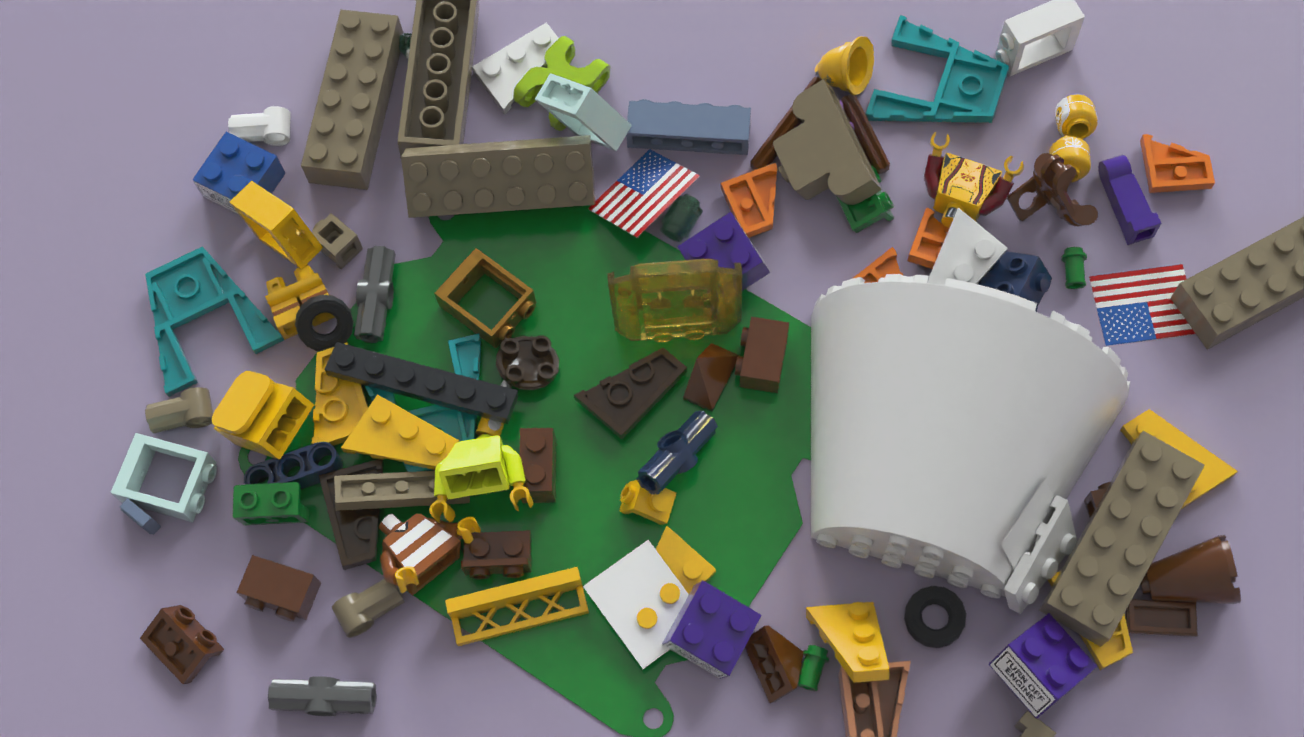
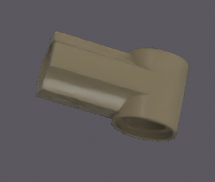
[145,387,213,434]
[332,579,405,638]

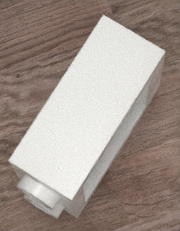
[995,0,1085,76]

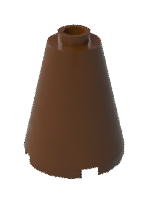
[1140,535,1241,604]

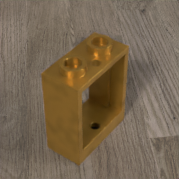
[434,248,537,348]

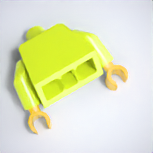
[429,434,533,523]

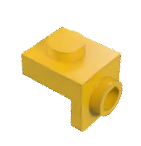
[619,480,676,525]

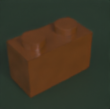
[735,316,789,393]
[519,428,557,503]
[236,555,321,622]

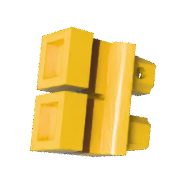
[265,264,335,340]

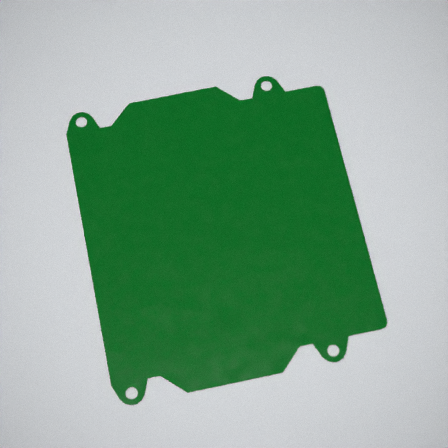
[238,205,811,737]

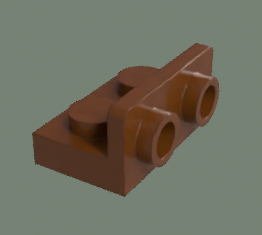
[461,530,532,580]
[140,605,224,685]

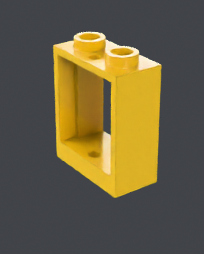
[229,181,323,270]

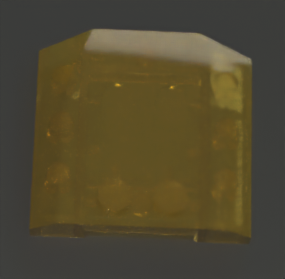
[607,259,742,342]

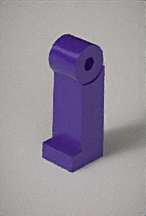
[1098,155,1162,245]

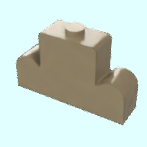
[773,79,882,205]

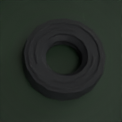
[295,295,354,351]
[904,586,967,648]

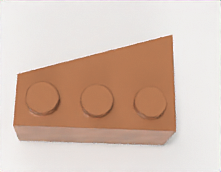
[838,661,911,737]

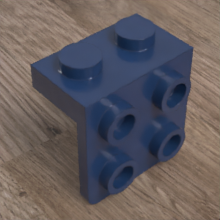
[978,251,1052,312]

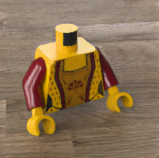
[924,132,1024,228]

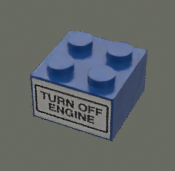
[192,132,285,214]

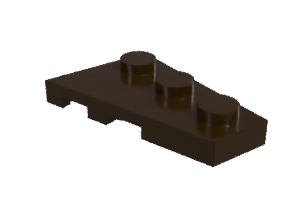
[574,348,687,440]
[319,459,384,570]

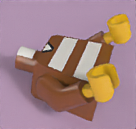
[379,514,481,596]

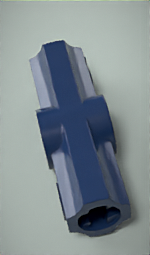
[636,411,718,494]

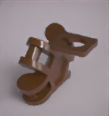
[1007,153,1098,227]

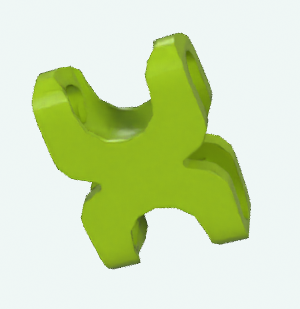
[513,36,611,131]

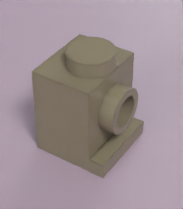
[311,213,363,269]

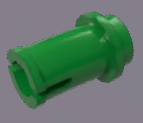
[1061,247,1087,289]
[798,645,830,691]

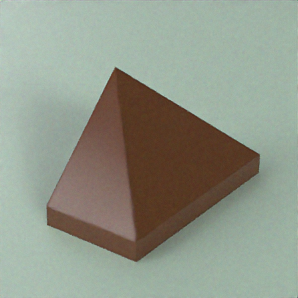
[683,343,740,412]
[745,625,803,703]

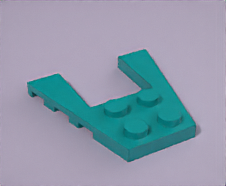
[866,15,1009,123]
[145,246,284,397]
[364,334,481,472]

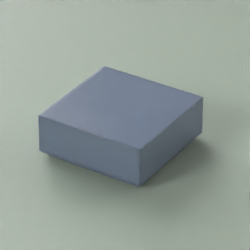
[120,498,161,535]

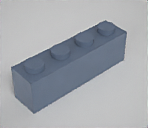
[626,99,751,155]

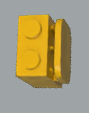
[212,371,314,460]

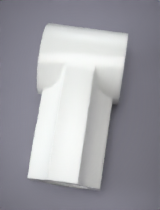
[228,106,291,146]

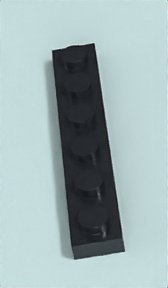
[325,342,519,424]

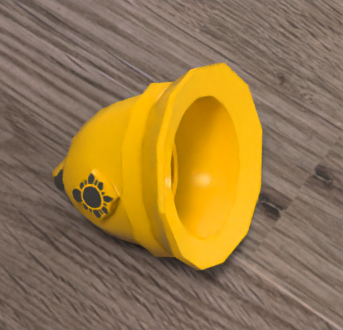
[814,36,874,95]

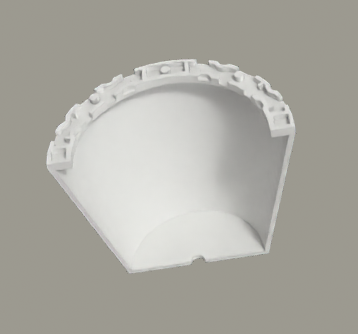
[811,274,1130,598]

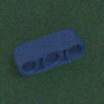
[244,442,343,490]

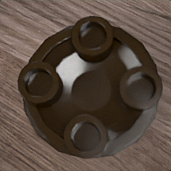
[496,335,559,391]

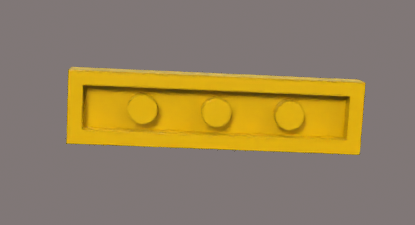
[445,567,589,646]

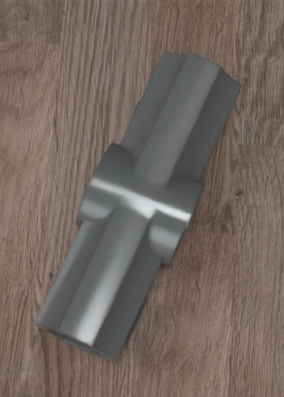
[354,246,396,343]
[268,676,377,716]

